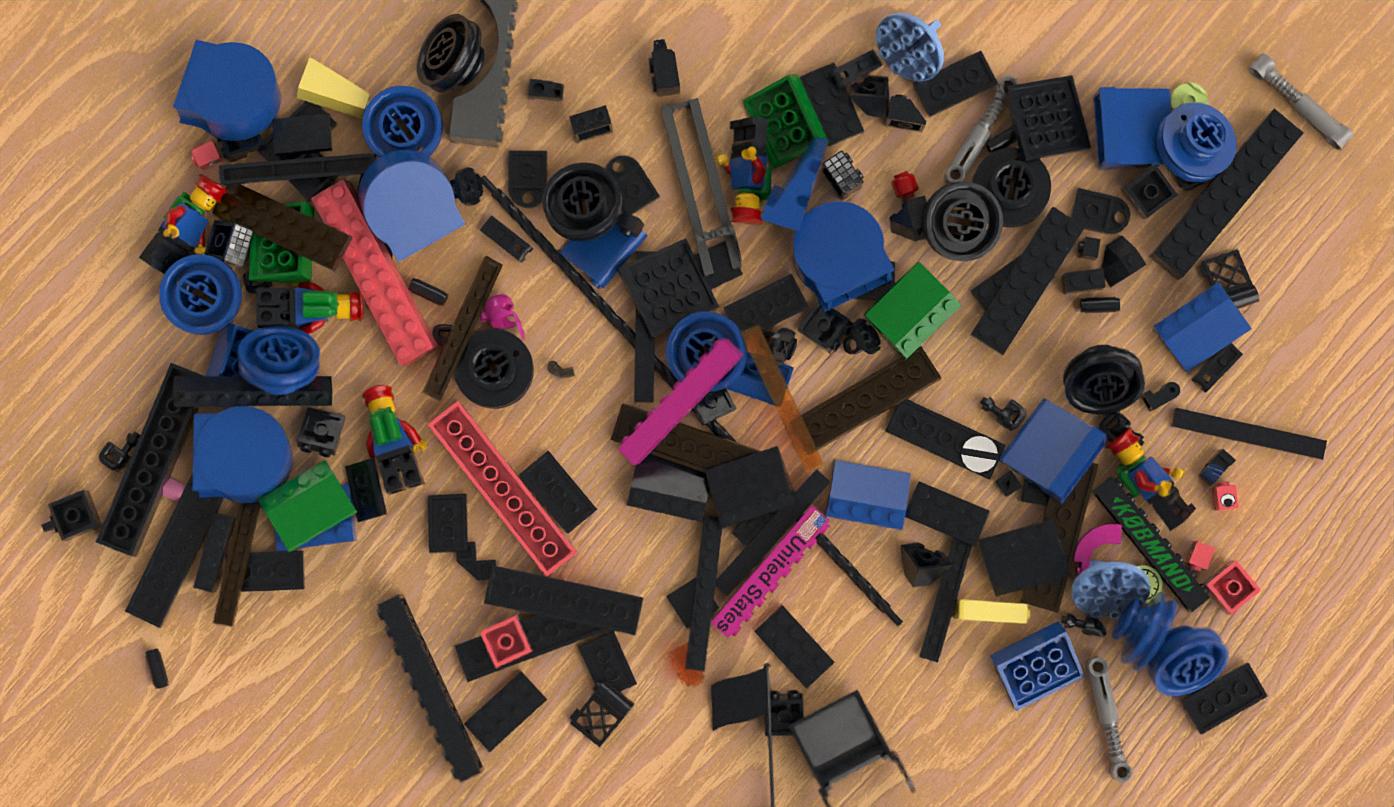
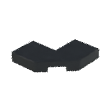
[456,542,496,580]

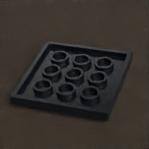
[1004,75,1091,162]
[617,238,719,338]

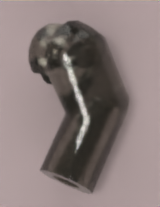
[547,361,575,379]

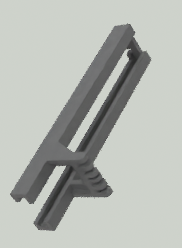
[661,98,742,277]

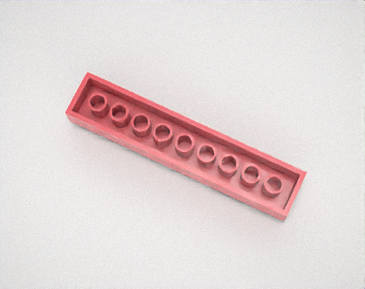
[311,179,439,366]
[427,401,578,577]

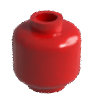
[891,171,919,200]

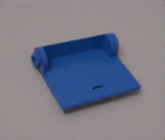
[560,214,648,289]

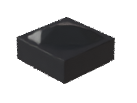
[995,471,1023,497]

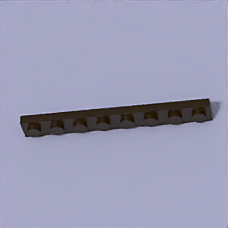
[422,256,503,401]
[213,501,261,627]

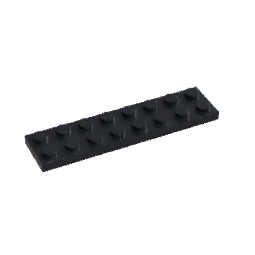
[970,207,1085,356]
[125,473,224,628]
[484,565,644,636]
[455,615,607,682]

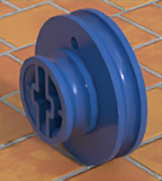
[362,86,443,158]
[1156,102,1237,182]
[159,254,242,335]
[666,312,747,392]
[238,326,320,395]
[1112,592,1177,671]
[1147,626,1229,696]

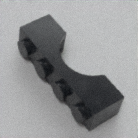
[193,513,236,593]

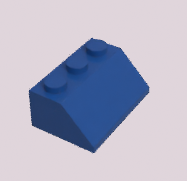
[206,323,253,376]
[726,352,794,407]

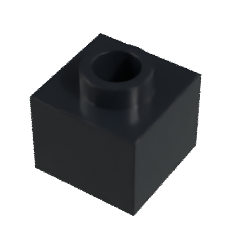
[616,211,645,238]
[1077,237,1101,260]

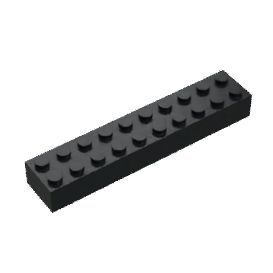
[1149,108,1304,280]
[96,363,203,557]
[376,594,485,783]

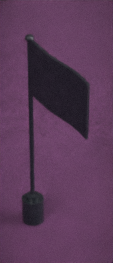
[711,663,775,807]

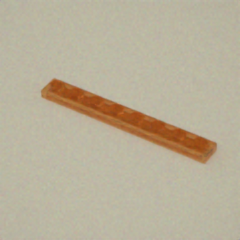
[741,324,824,473]

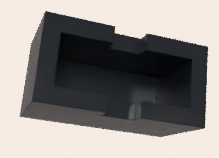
[1062,268,1106,295]

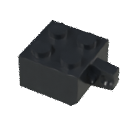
[648,39,680,97]
[41,490,102,541]

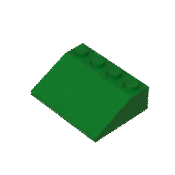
[742,74,829,169]
[249,201,314,283]
[863,261,962,359]
[258,460,357,552]

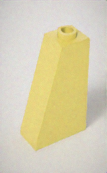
[297,58,370,119]
[955,599,1030,624]

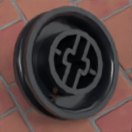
[417,14,485,93]
[972,148,1051,228]
[542,162,623,242]
[922,182,1003,261]
[454,329,534,409]
[1063,345,1145,414]

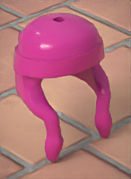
[480,294,525,340]

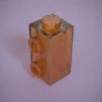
[669,643,705,688]

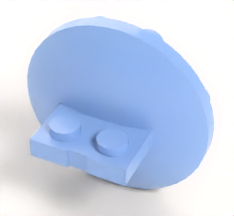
[876,12,944,82]
[1071,560,1150,619]

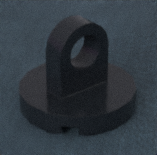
[449,167,483,206]
[843,318,881,355]
[759,328,797,366]

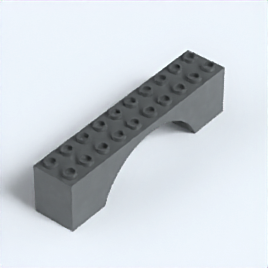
[449,0,518,148]

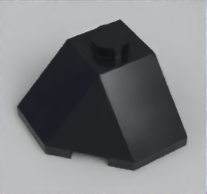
[850,75,889,117]
[889,195,927,241]
[1101,236,1147,288]
[900,543,952,587]

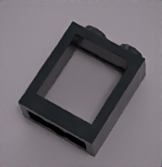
[569,105,613,143]

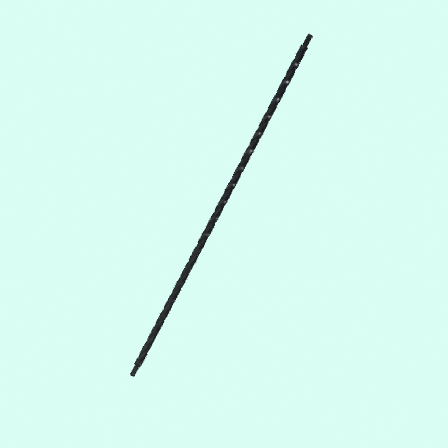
[480,175,903,627]

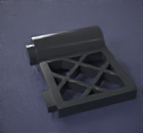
[1199,249,1259,309]
[569,680,635,747]

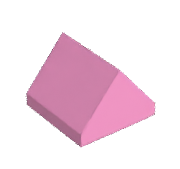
[162,478,186,502]

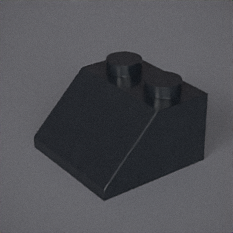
[885,94,926,132]

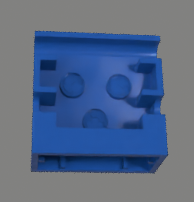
[1093,87,1172,170]
[761,137,828,231]
[999,398,1107,504]

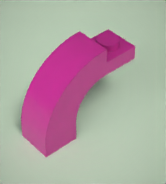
[1072,524,1121,577]

